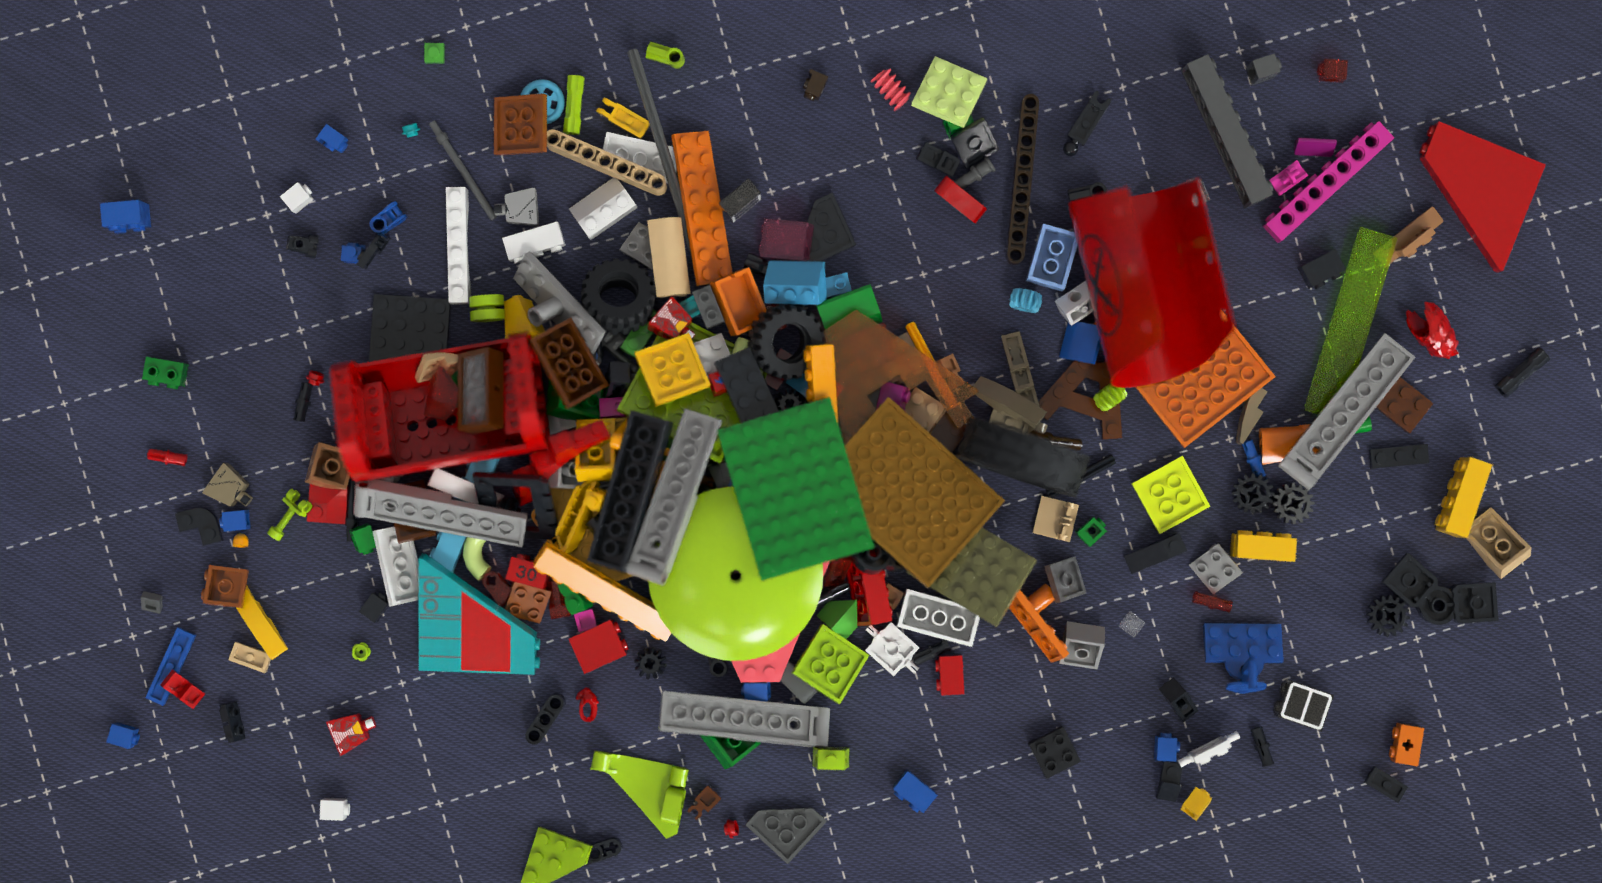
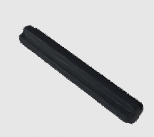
[1046,455,1116,498]

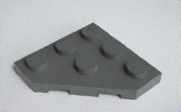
[745,807,827,864]

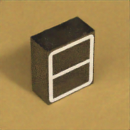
[719,178,762,223]
[1273,679,1334,732]

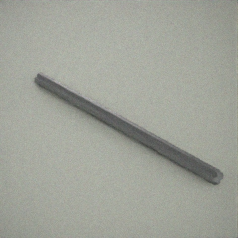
[627,49,692,259]

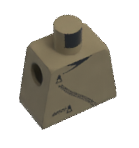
[202,463,253,507]

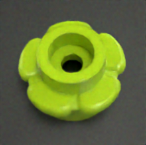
[352,642,371,661]

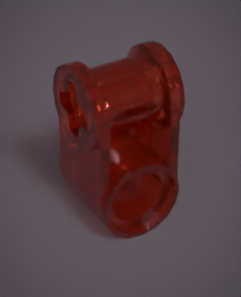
[482,571,512,607]

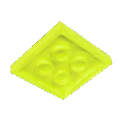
[1131,456,1210,534]

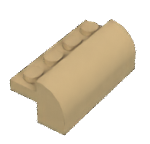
[647,217,691,298]

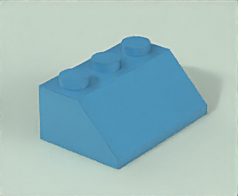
[763,260,827,305]

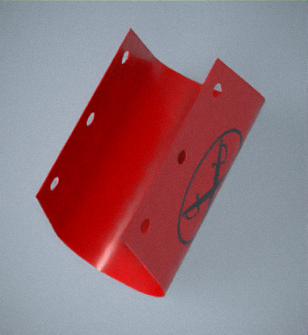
[1068,178,1236,388]

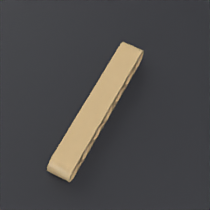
[547,129,667,196]

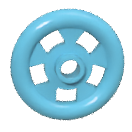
[520,79,565,124]

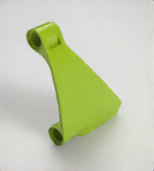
[590,751,689,839]

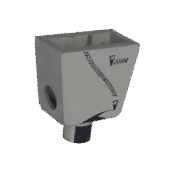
[494,188,539,226]

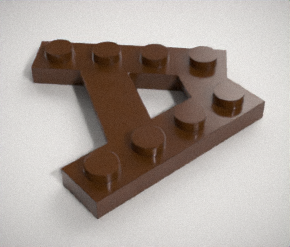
[1038,361,1122,440]

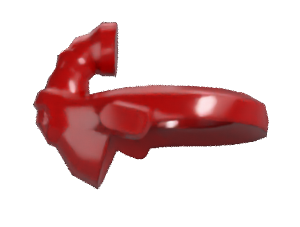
[576,687,599,722]

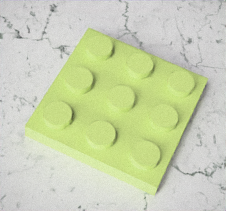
[911,56,987,128]

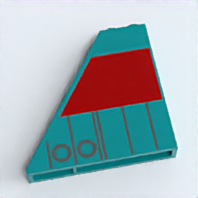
[419,554,540,675]

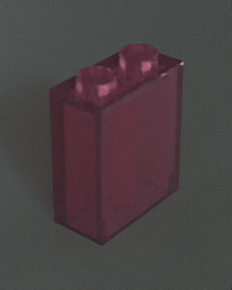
[759,219,814,261]

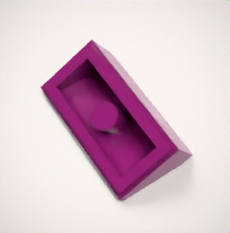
[1294,138,1337,157]

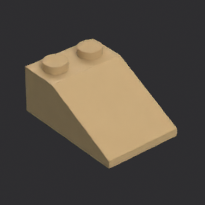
[1467,507,1531,579]

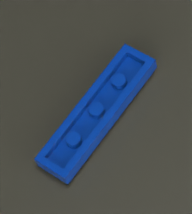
[145,627,196,706]

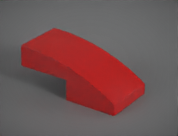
[160,669,205,709]

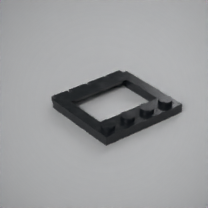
[472,472,558,540]

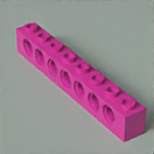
[1263,121,1394,243]

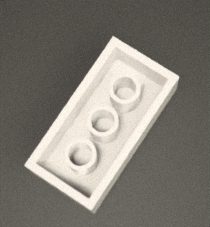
[896,588,980,647]

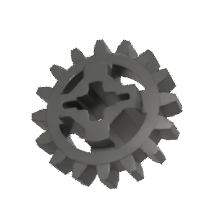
[1271,483,1315,524]

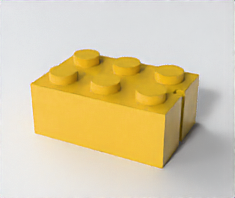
[1230,530,1297,562]

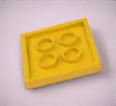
[634,333,711,407]

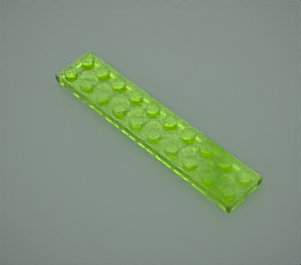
[1304,227,1398,415]

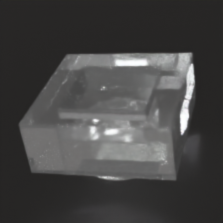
[1118,611,1146,638]

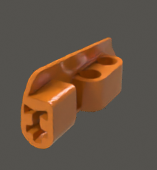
[1259,424,1318,465]

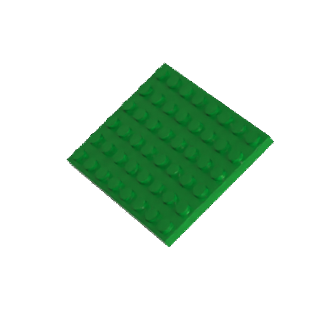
[717,397,874,581]

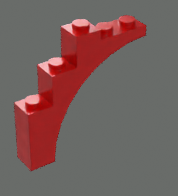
[512,419,610,506]

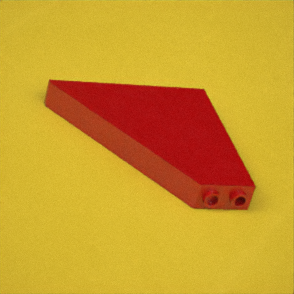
[1420,121,1546,273]

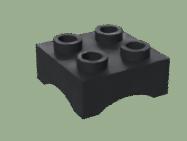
[1028,726,1081,779]

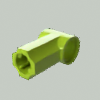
[646,42,685,68]

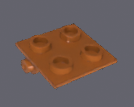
[505,582,552,624]

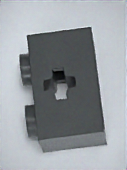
[1246,53,1282,86]
[692,285,725,330]

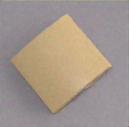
[415,353,458,385]

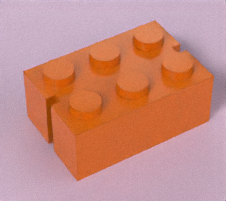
[709,267,767,336]

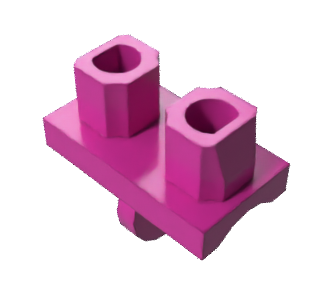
[1269,160,1308,196]

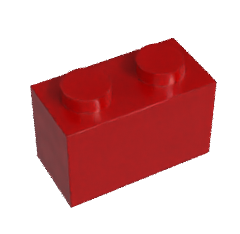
[935,654,964,695]

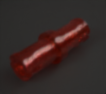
[1192,591,1233,613]

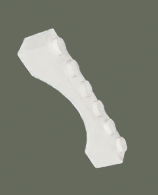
[446,187,471,304]

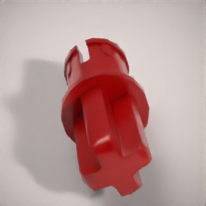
[147,449,187,466]

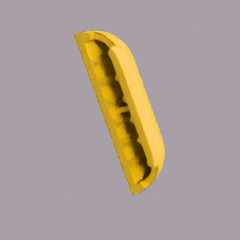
[555,481,601,553]

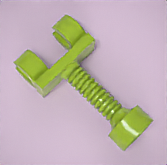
[267,489,312,541]

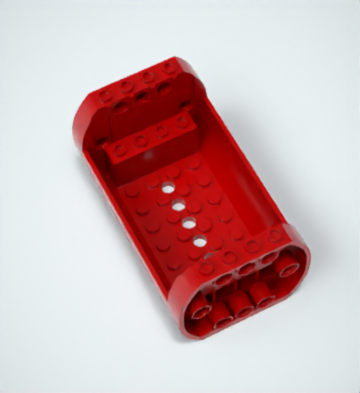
[330,331,551,482]

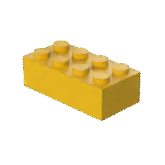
[1435,457,1492,538]

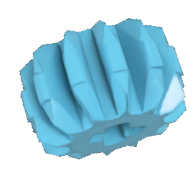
[1009,288,1042,313]

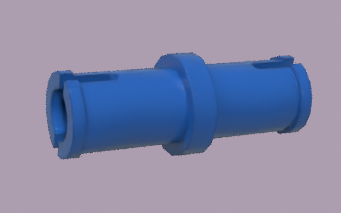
[1241,439,1266,477]

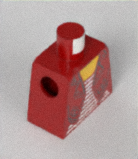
[647,296,696,340]
[326,713,376,756]

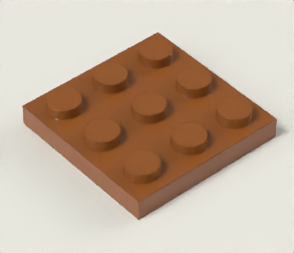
[494,94,547,156]

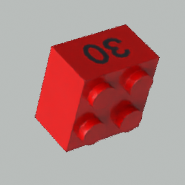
[506,553,550,589]

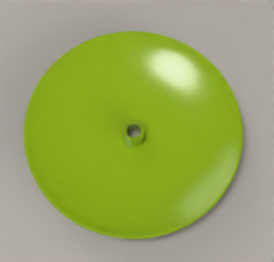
[648,487,823,661]

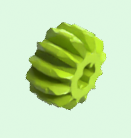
[1093,383,1128,411]

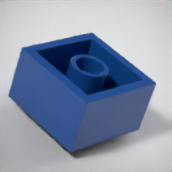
[100,200,151,233]

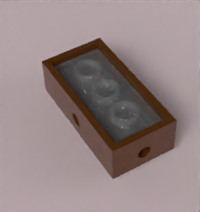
[458,347,504,434]

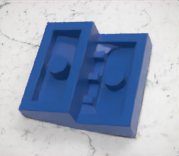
[1059,322,1101,364]

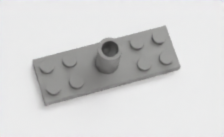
[513,251,606,356]

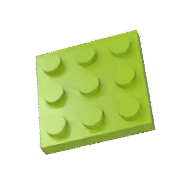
[791,624,869,704]

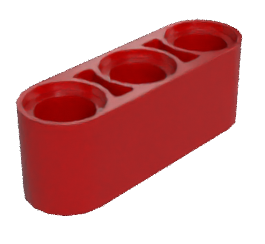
[934,176,987,224]

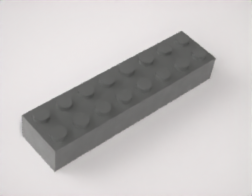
[1181,54,1273,209]

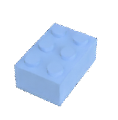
[1026,224,1077,292]

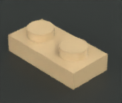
[228,642,271,673]

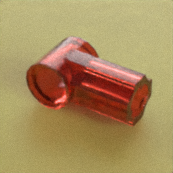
[547,581,571,620]

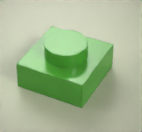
[424,43,445,64]

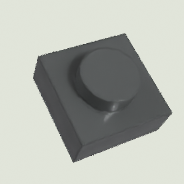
[141,591,163,614]

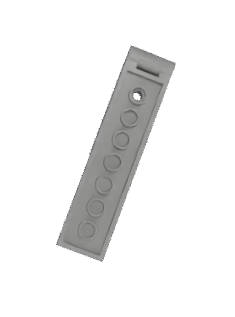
[1278,333,1415,490]
[626,409,722,585]
[353,479,528,547]
[659,691,830,748]

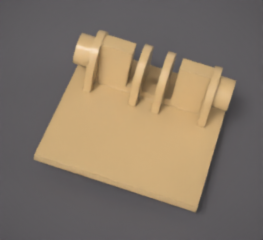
[1033,496,1079,542]

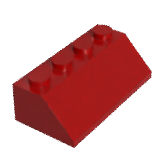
[843,550,893,626]

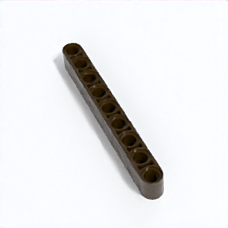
[1006,94,1039,265]

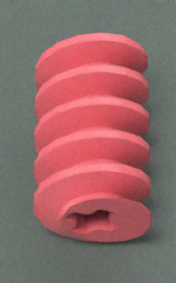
[870,68,911,111]

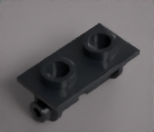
[219,701,246,743]

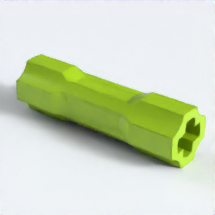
[563,75,585,135]

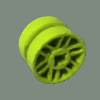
[469,294,505,322]

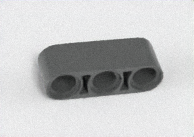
[780,661,818,704]

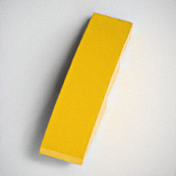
[236,585,288,660]

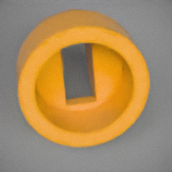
[233,533,249,548]

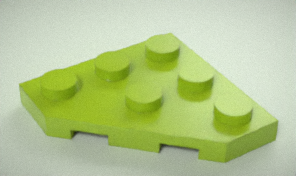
[521,827,592,883]

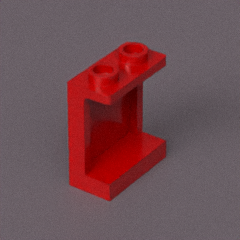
[569,619,629,674]

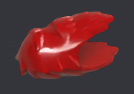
[1406,302,1459,359]

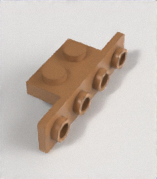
[1373,207,1443,268]

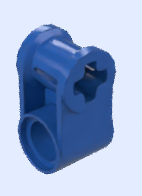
[370,201,408,235]

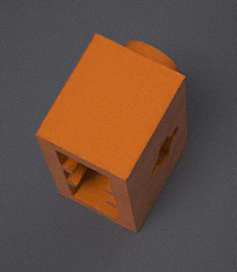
[1389,723,1424,766]

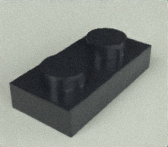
[1364,766,1408,803]

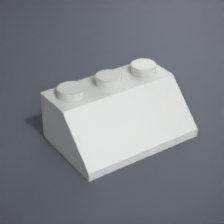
[569,177,638,240]

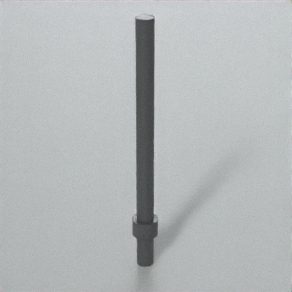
[429,121,497,221]

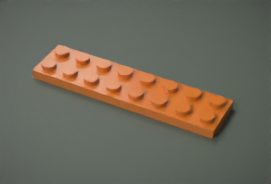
[671,131,733,286]

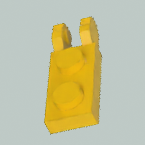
[596,97,650,139]

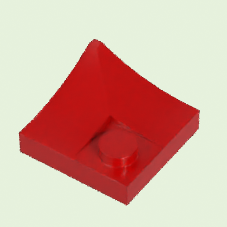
[307,484,348,524]

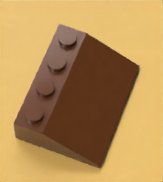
[528,318,609,409]

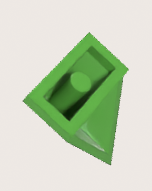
[816,600,858,640]

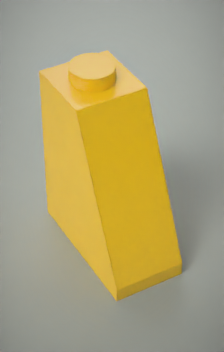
[504,295,545,339]

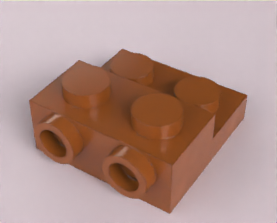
[201,565,249,608]

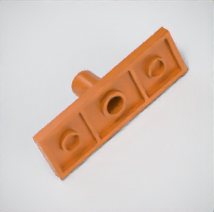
[1009,584,1070,663]

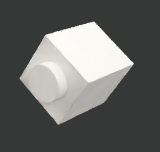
[280,182,314,213]
[320,798,350,820]

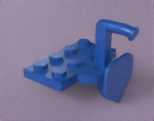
[1203,623,1283,694]

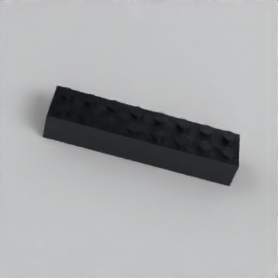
[587,410,674,572]

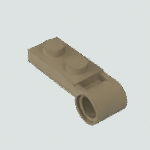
[989,408,1048,434]

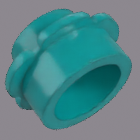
[402,123,420,138]

